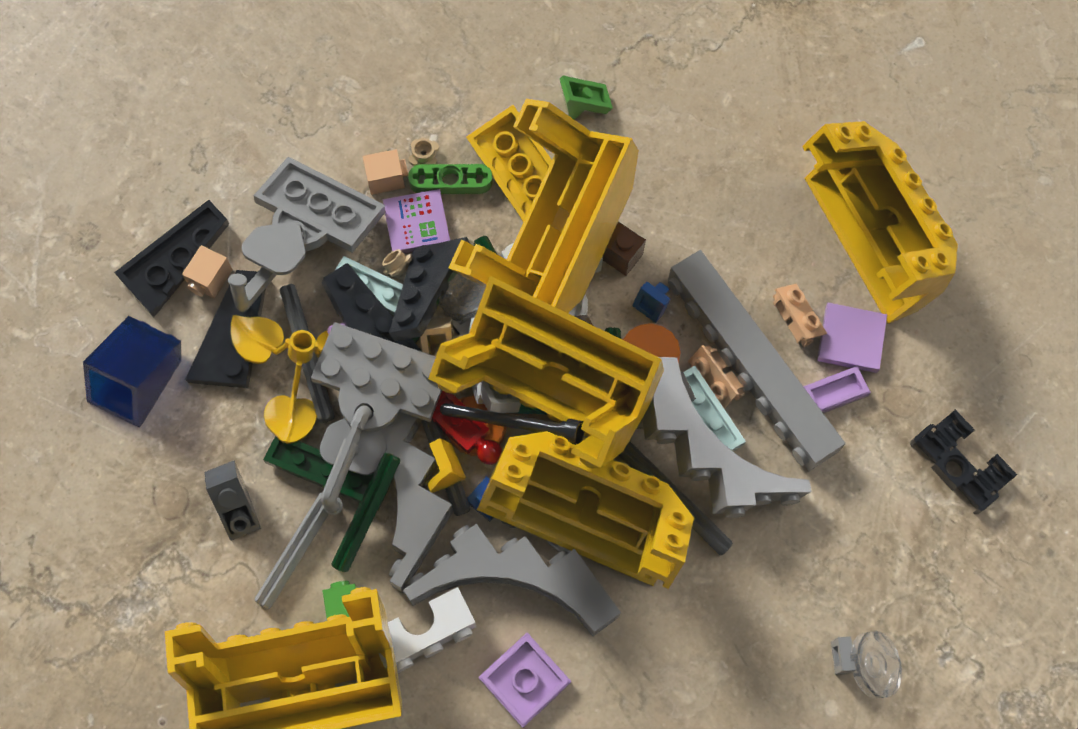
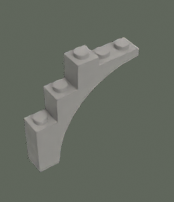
[642,357,811,518]
[403,523,621,636]

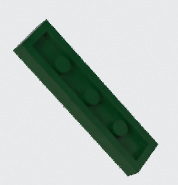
[263,436,392,511]

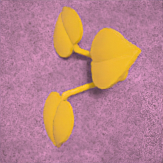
[231,315,329,444]

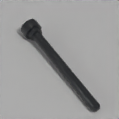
[440,403,585,445]

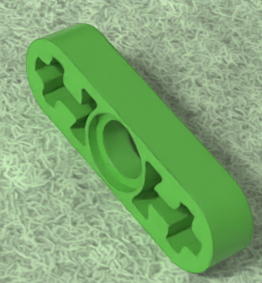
[408,164,493,194]

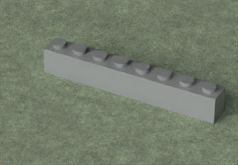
[668,250,846,471]

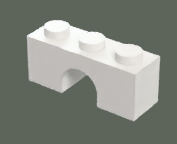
[379,587,476,673]

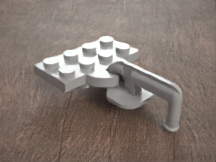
[228,157,386,312]
[311,322,442,515]

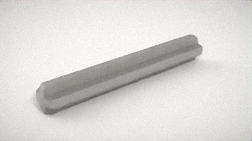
[255,493,328,609]

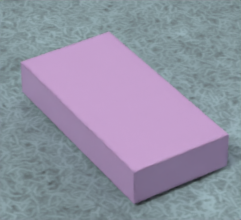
[803,366,871,413]

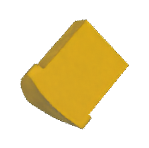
[427,438,466,493]

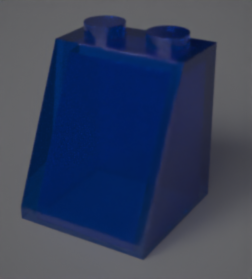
[83,316,181,427]

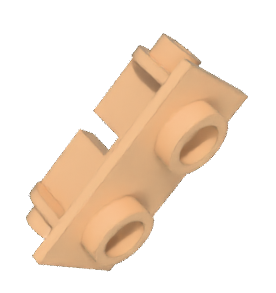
[773,283,827,347]
[688,345,746,409]

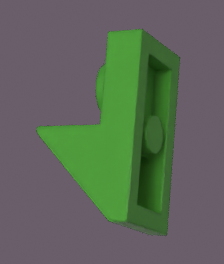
[560,75,613,120]

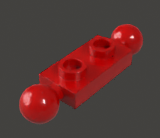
[432,391,502,465]

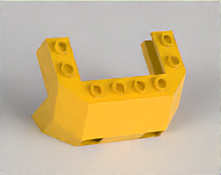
[448,99,639,313]
[802,121,958,324]
[428,276,664,468]
[477,431,694,589]
[165,587,402,729]

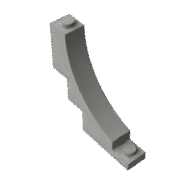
[372,411,453,593]

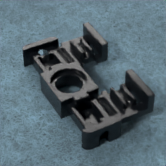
[910,409,1017,514]

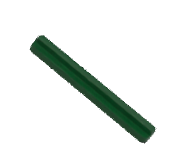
[331,452,400,572]

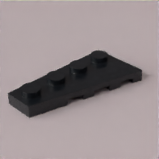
[114,200,229,318]
[389,237,471,341]
[322,263,422,352]
[185,270,266,388]

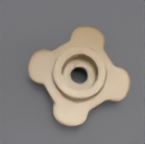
[409,138,439,166]
[382,249,413,277]

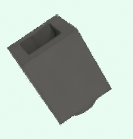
[204,460,261,541]

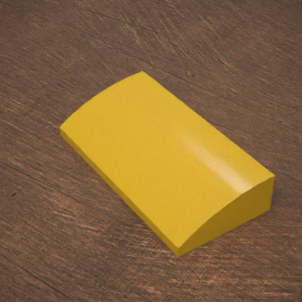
[466,105,552,222]

